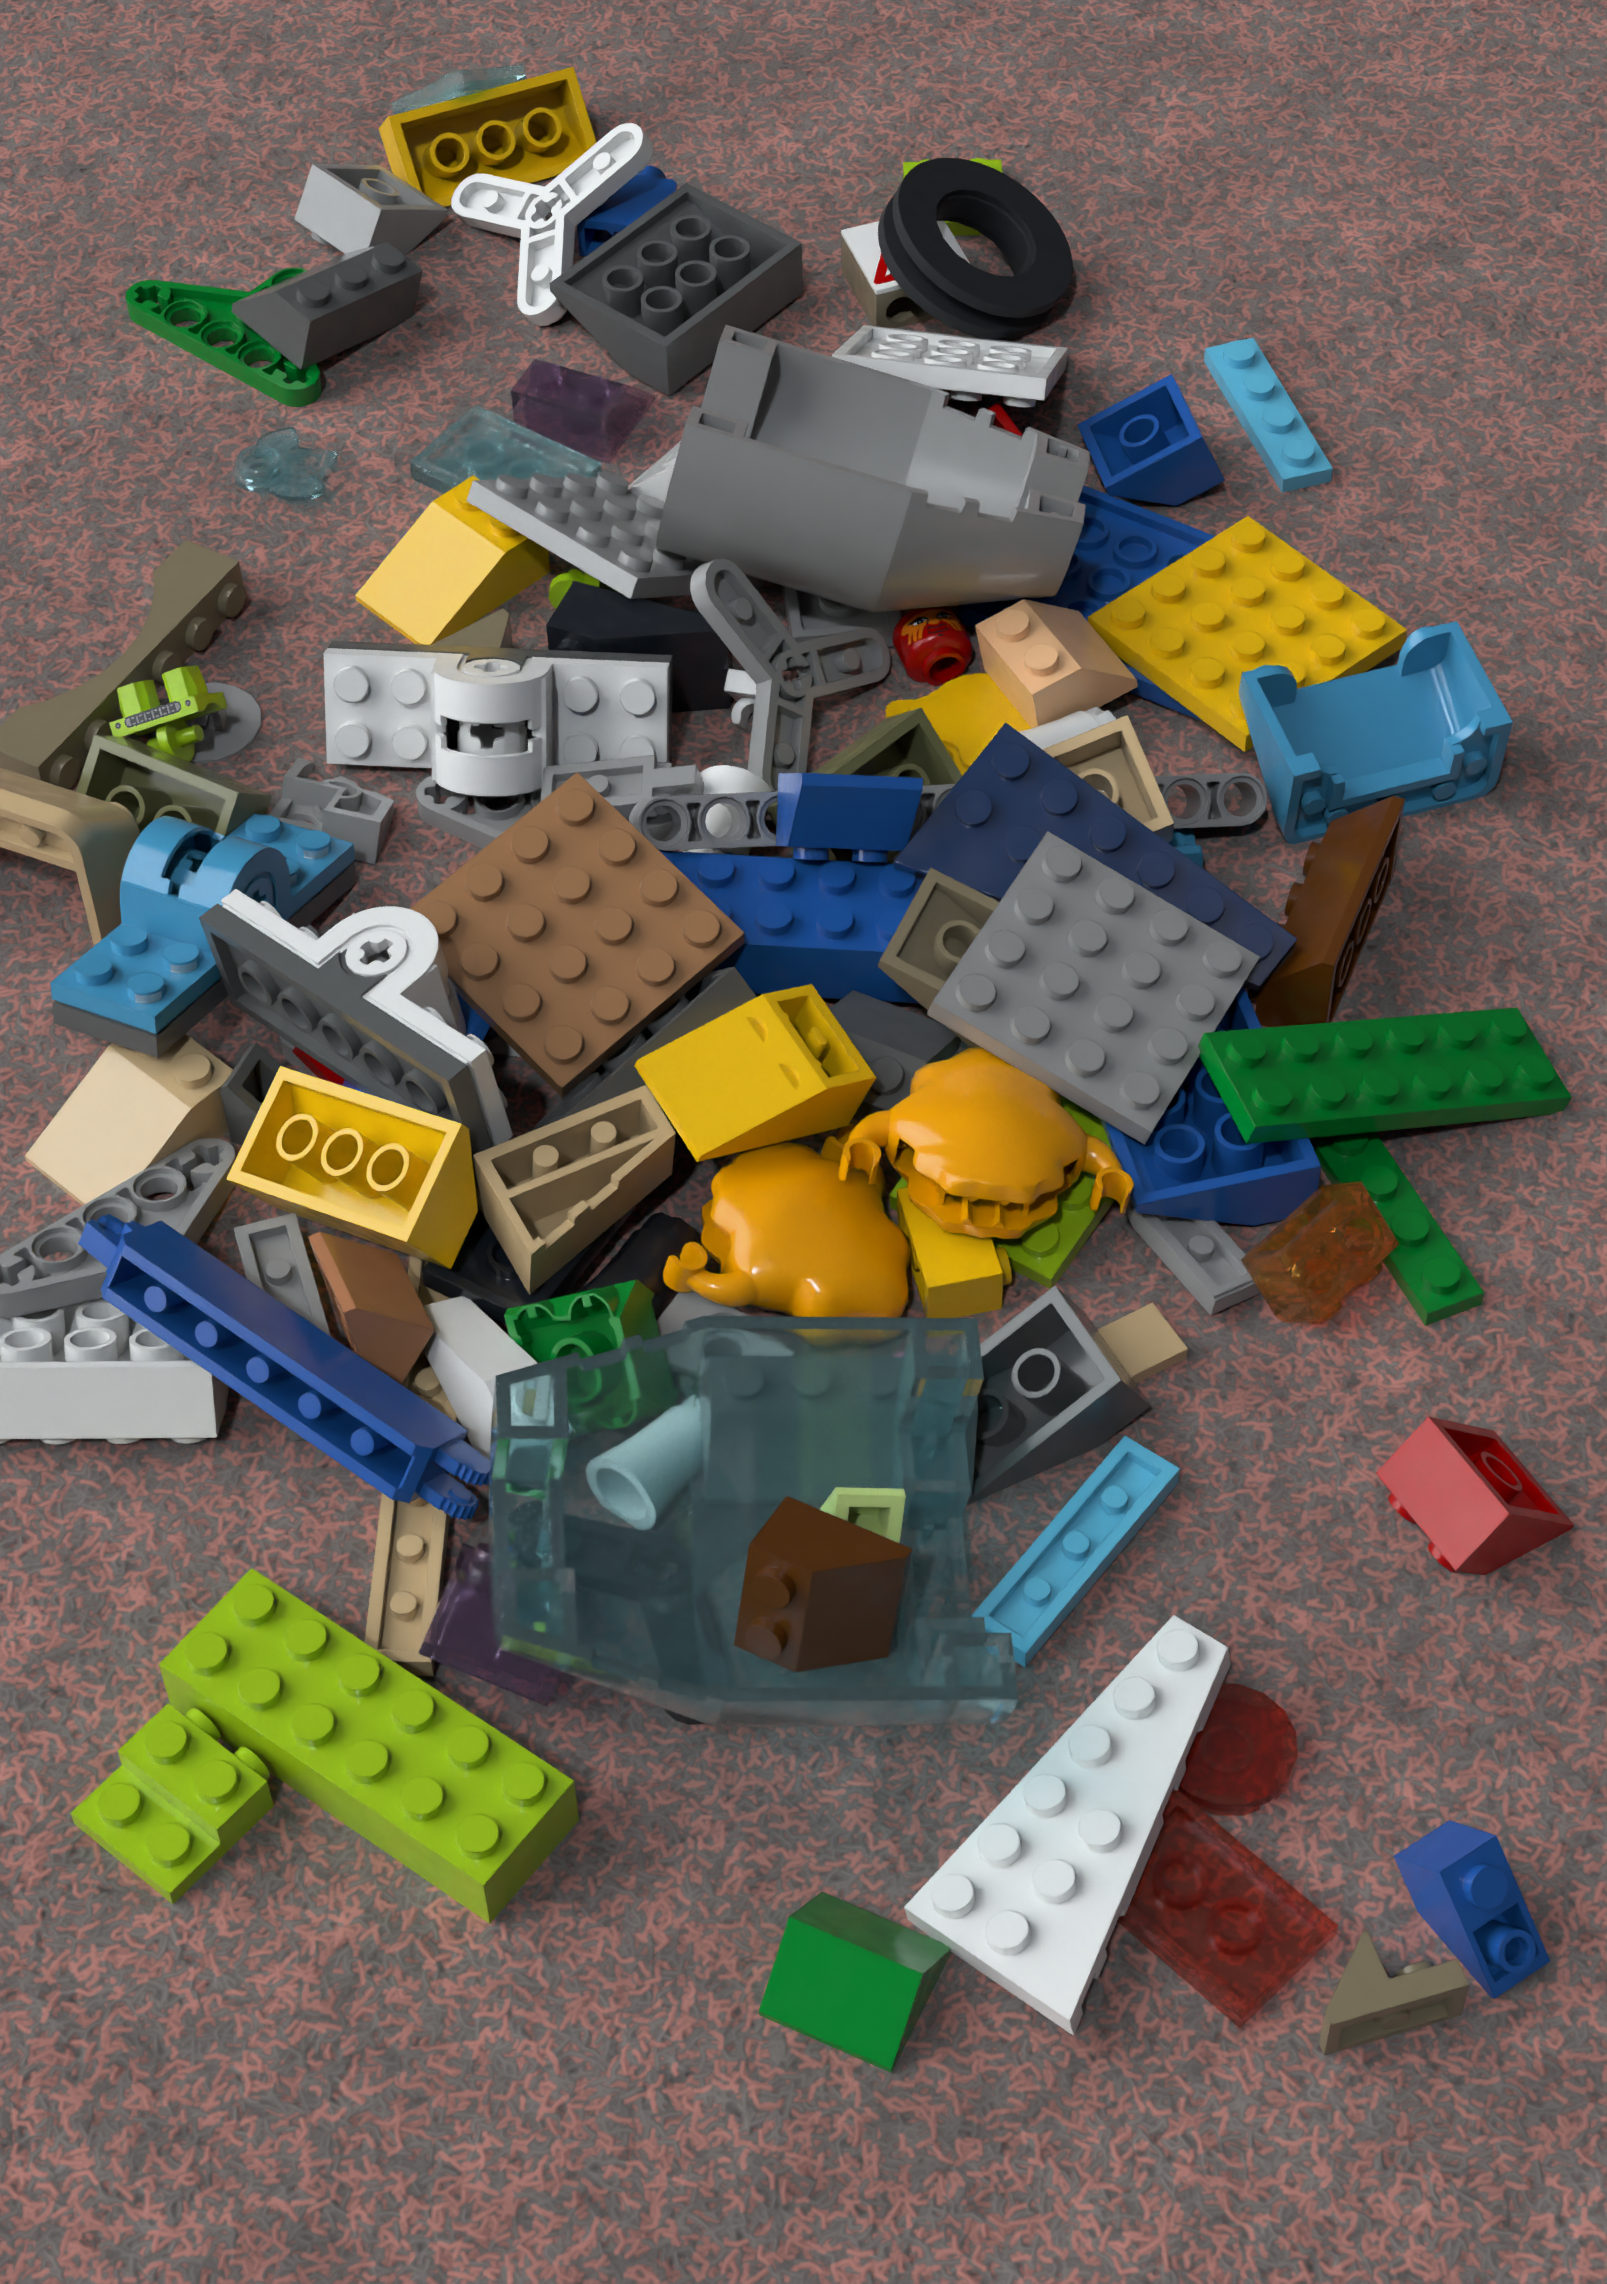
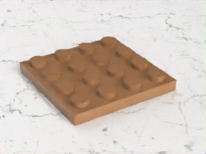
[410,772,745,1098]

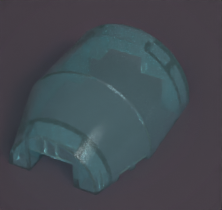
[489,1316,1018,1727]

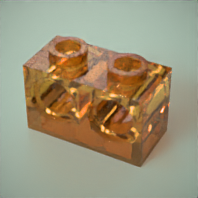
[1241,1181,1399,1324]

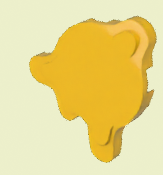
[885,673,1031,776]

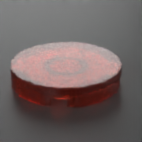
[1176,1684,1298,1816]

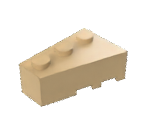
[473,1085,676,1295]

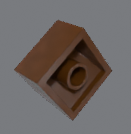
[734,1496,913,1672]

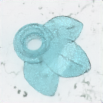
[233,427,338,501]

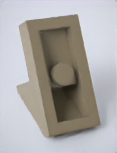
[1319,1930,1469,2056]

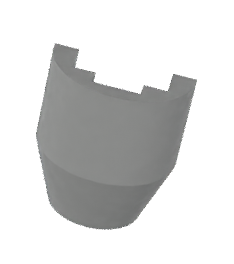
[656,325,1090,613]

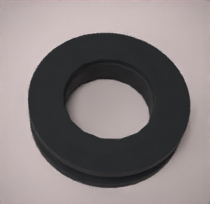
[878,158,1073,340]

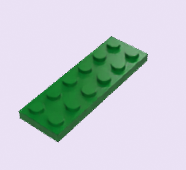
[1198,1007,1572,1144]

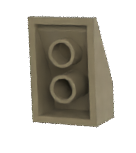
[877,868,999,1048]

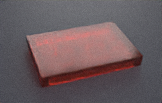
[1117,1790,1338,2028]

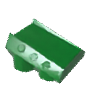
[504,1279,676,1432]

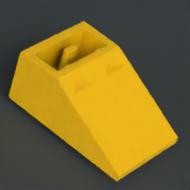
[634,984,876,1162]

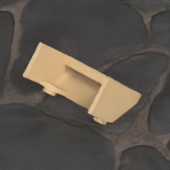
[0,768,140,946]

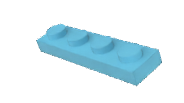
[1204,338,1333,493]
[969,1436,1180,1667]

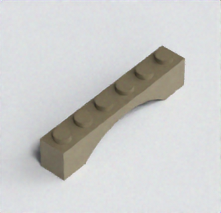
[0,539,246,789]

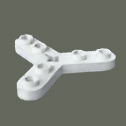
[451,123,653,326]

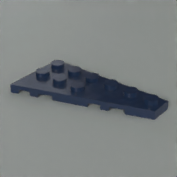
[894,722,1297,991]

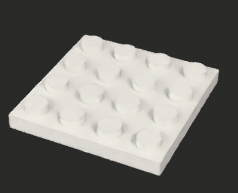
[832,325,1068,407]

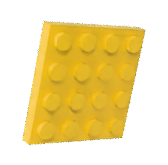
[1088,516,1407,752]

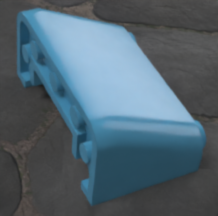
[1239,621,1513,844]

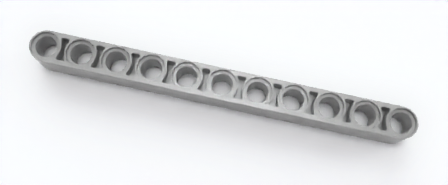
[629,773,1267,851]

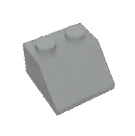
[294,164,448,256]

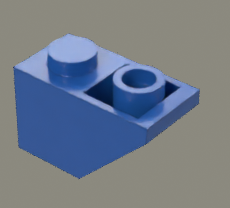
[1393,1820,1551,1999]

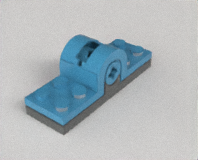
[50,813,356,1058]

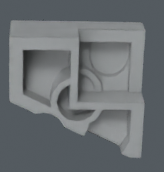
[269,758,395,864]

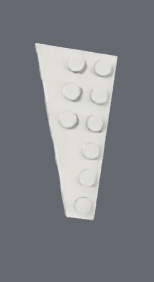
[904,1615,1231,2036]

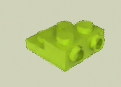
[71,1703,274,1904]

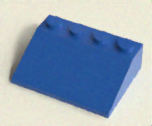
[1100,985,1321,1226]

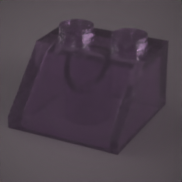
[511,359,655,464]

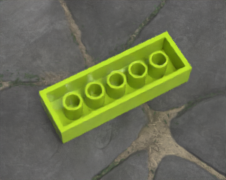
[159,1568,579,1923]

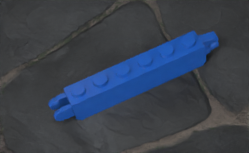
[78,1214,495,1520]

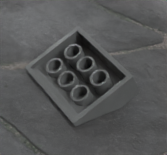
[549,183,803,396]

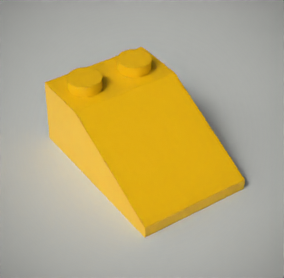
[355,475,550,645]

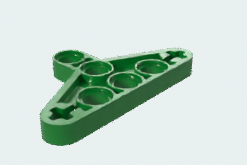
[125,268,322,407]

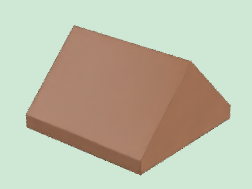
[308,1232,435,1384]

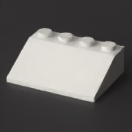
[0,1297,229,1445]

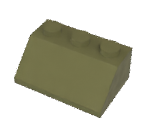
[767,708,962,864]
[76,734,272,836]

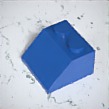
[1077,374,1225,506]
[776,773,923,862]

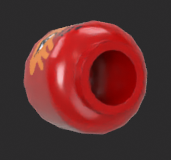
[892,606,973,686]

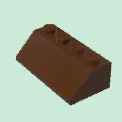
[1248,796,1405,1027]

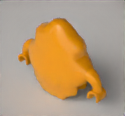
[838,1047,1134,1239]
[663,1123,911,1331]

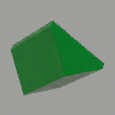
[759,1892,952,2073]

